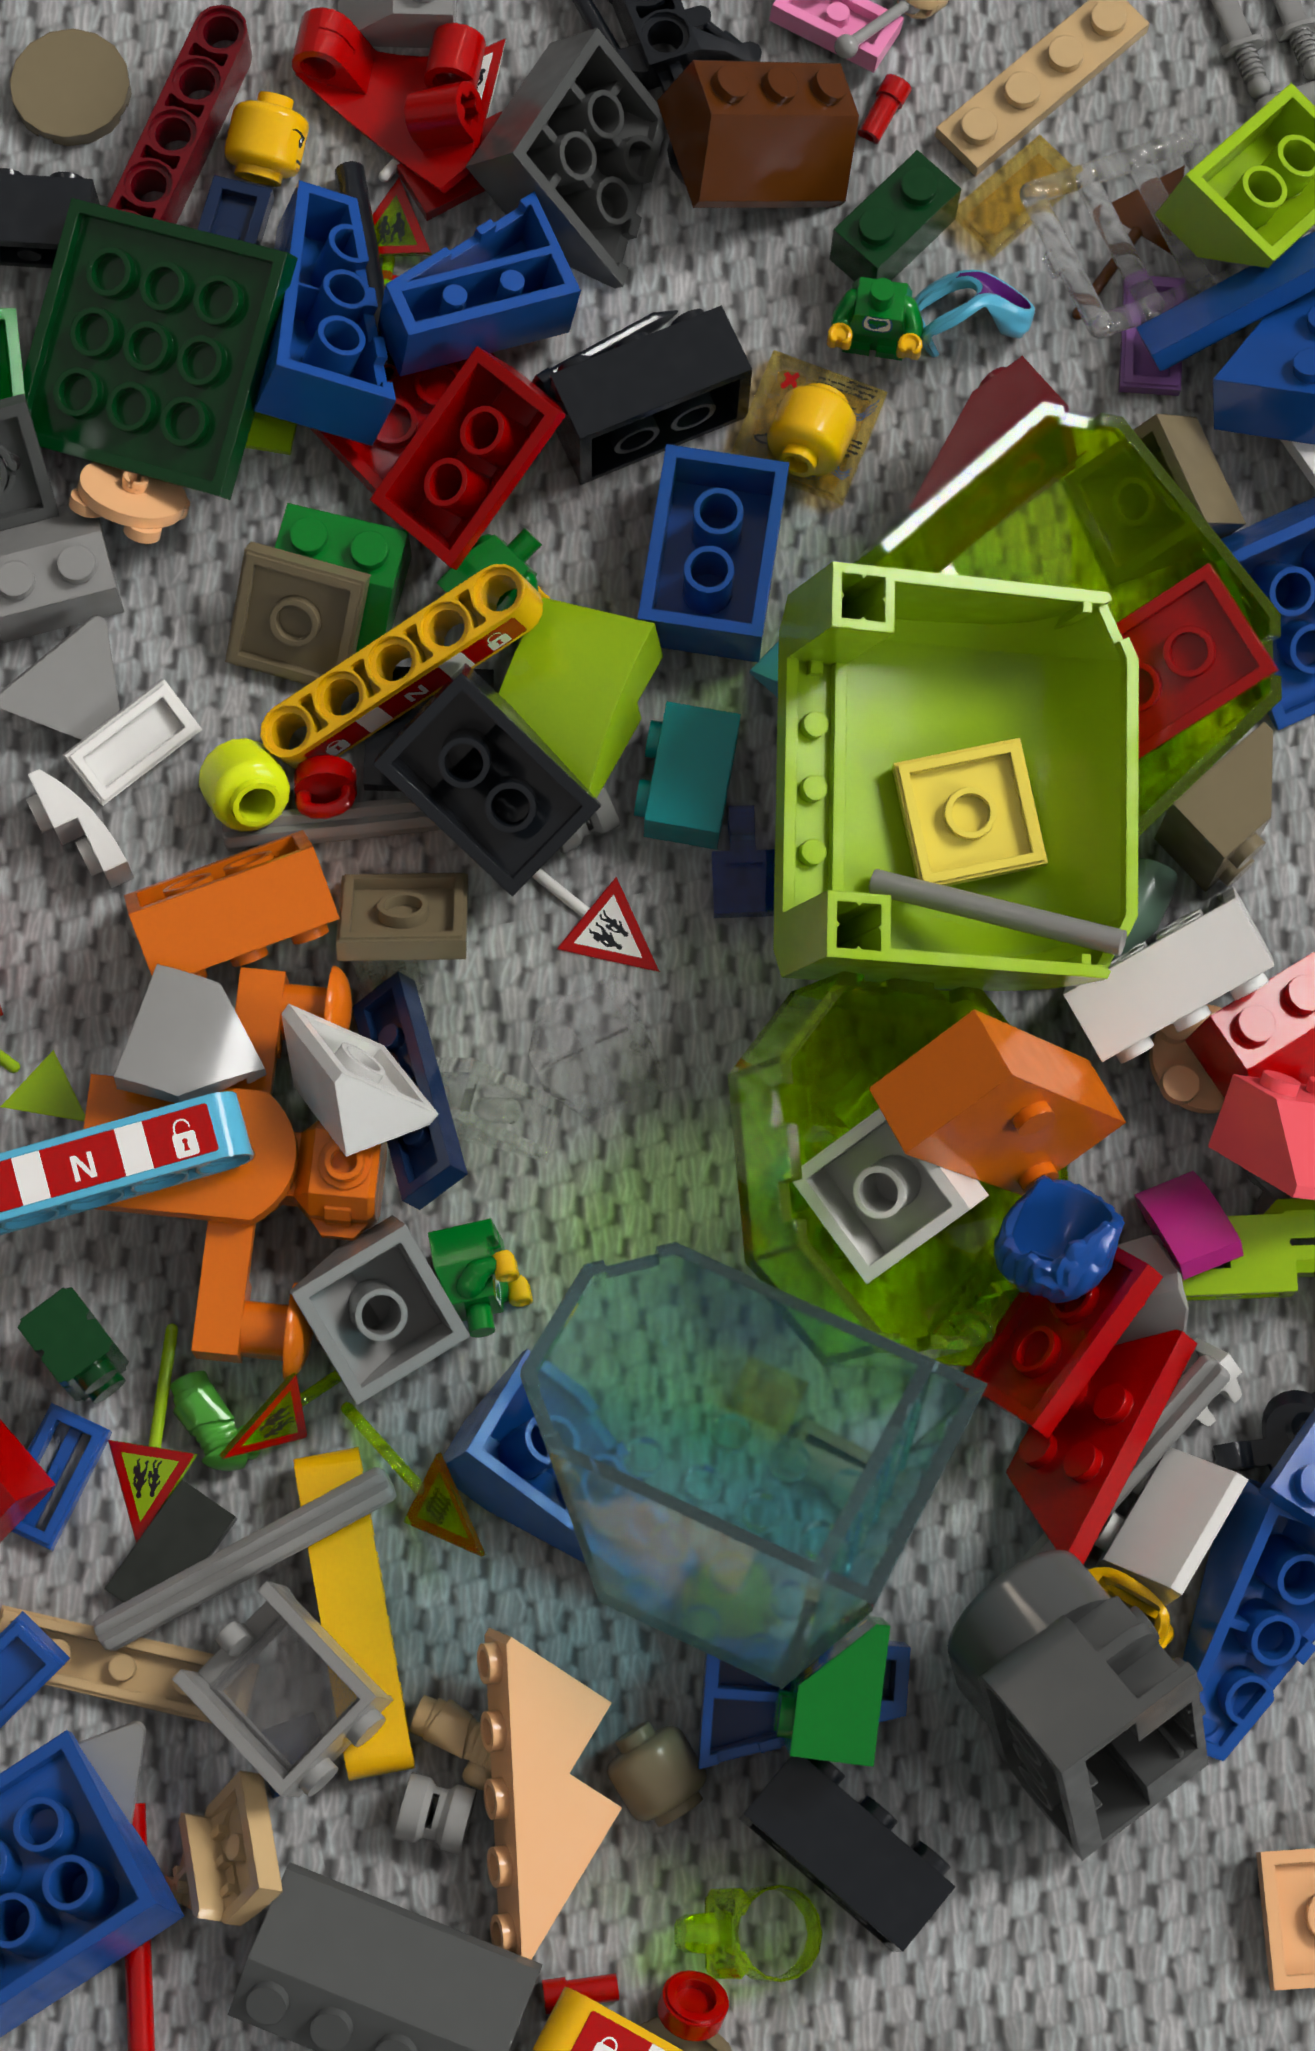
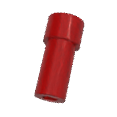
[858,74,912,144]
[541,1973,619,2015]

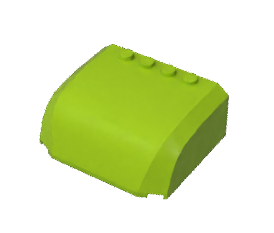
[773,561,1139,991]

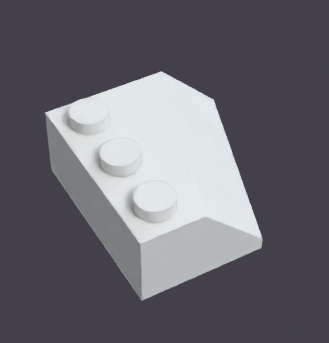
[1063,886,1275,1064]

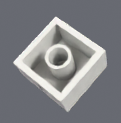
[788,1108,989,1284]

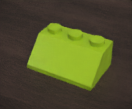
[1155,83,1315,268]

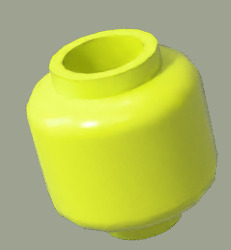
[199,738,290,832]

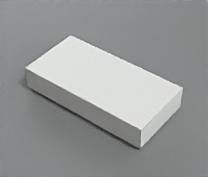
[62,679,202,806]

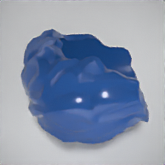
[993,1175,1125,1303]

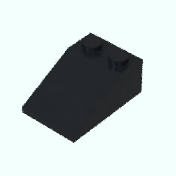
[373,663,601,897]

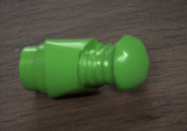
[170,1371,262,1472]

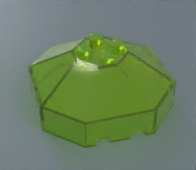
[728,971,1069,1366]

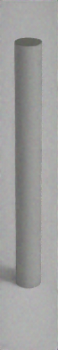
[869,869,1127,956]

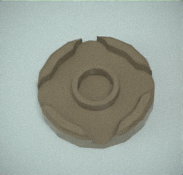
[10,28,132,146]

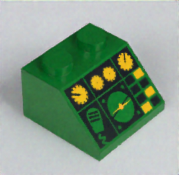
[774,1616,890,1767]

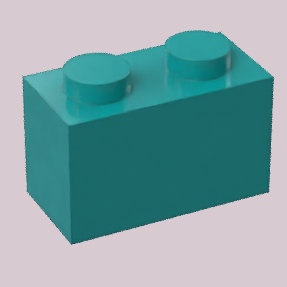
[634,701,741,850]

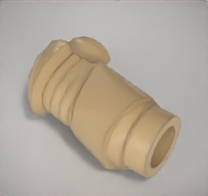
[409,1695,491,1791]

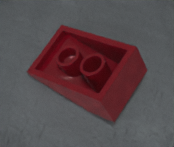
[909,356,1078,572]

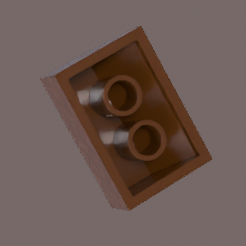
[657,60,859,208]

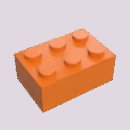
[124,830,340,978]

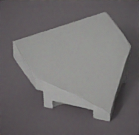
[114,964,266,1103]

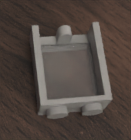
[172,1581,393,1798]

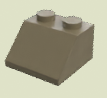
[1065,414,1246,585]
[1154,722,1273,892]

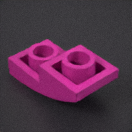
[1134,1171,1244,1280]

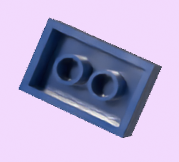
[637,444,789,663]

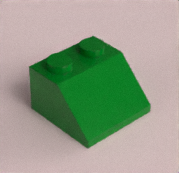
[275,503,412,652]

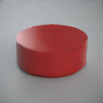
[657,1970,729,2041]

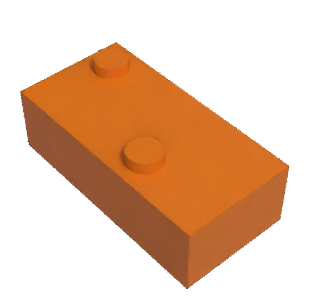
[869,1009,1126,1196]

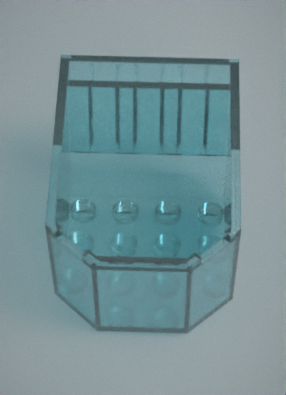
[520,1242,987,1689]

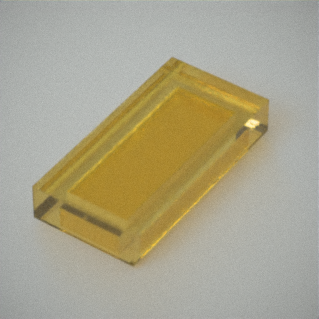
[955,135,1082,257]

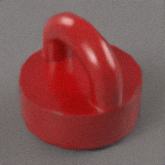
[294,755,357,819]

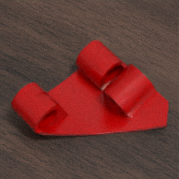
[292,7,486,194]

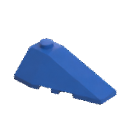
[439,1349,703,1609]
[1183,1477,1315,1761]

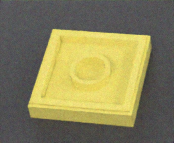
[892,738,1048,886]

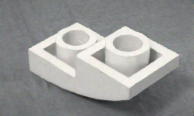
[26,769,134,888]

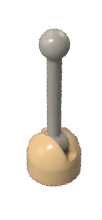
[834,0,949,59]

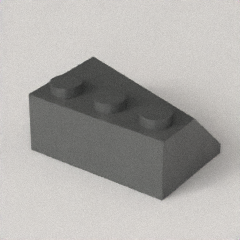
[466,28,666,289]

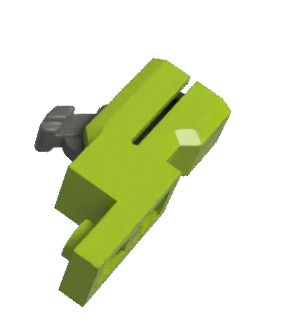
[1182,1172,1315,1301]

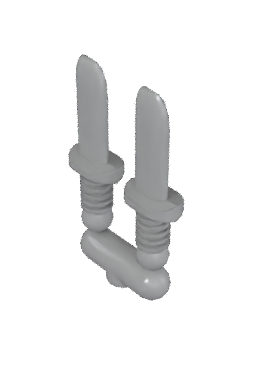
[1211,0,1315,114]

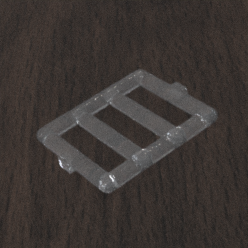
[1019,129,1251,339]

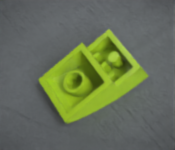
[498,597,663,799]

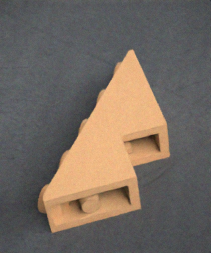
[477,1628,622,1960]

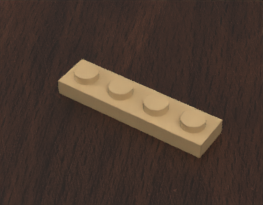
[935,0,1150,177]

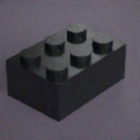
[550,305,752,485]
[739,1756,956,1952]

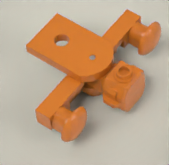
[83,965,387,1381]

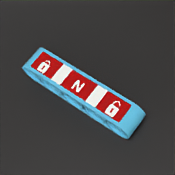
[0,1091,254,1235]

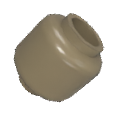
[607,1721,707,1827]

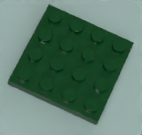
[23,198,298,500]

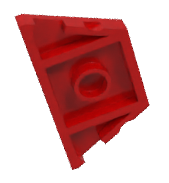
[1006,1329,1198,1565]

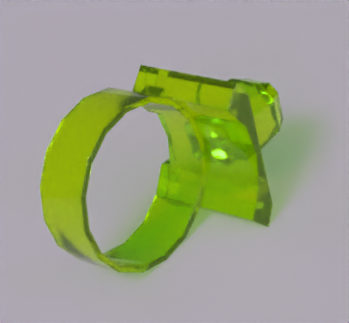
[674,1885,823,1982]

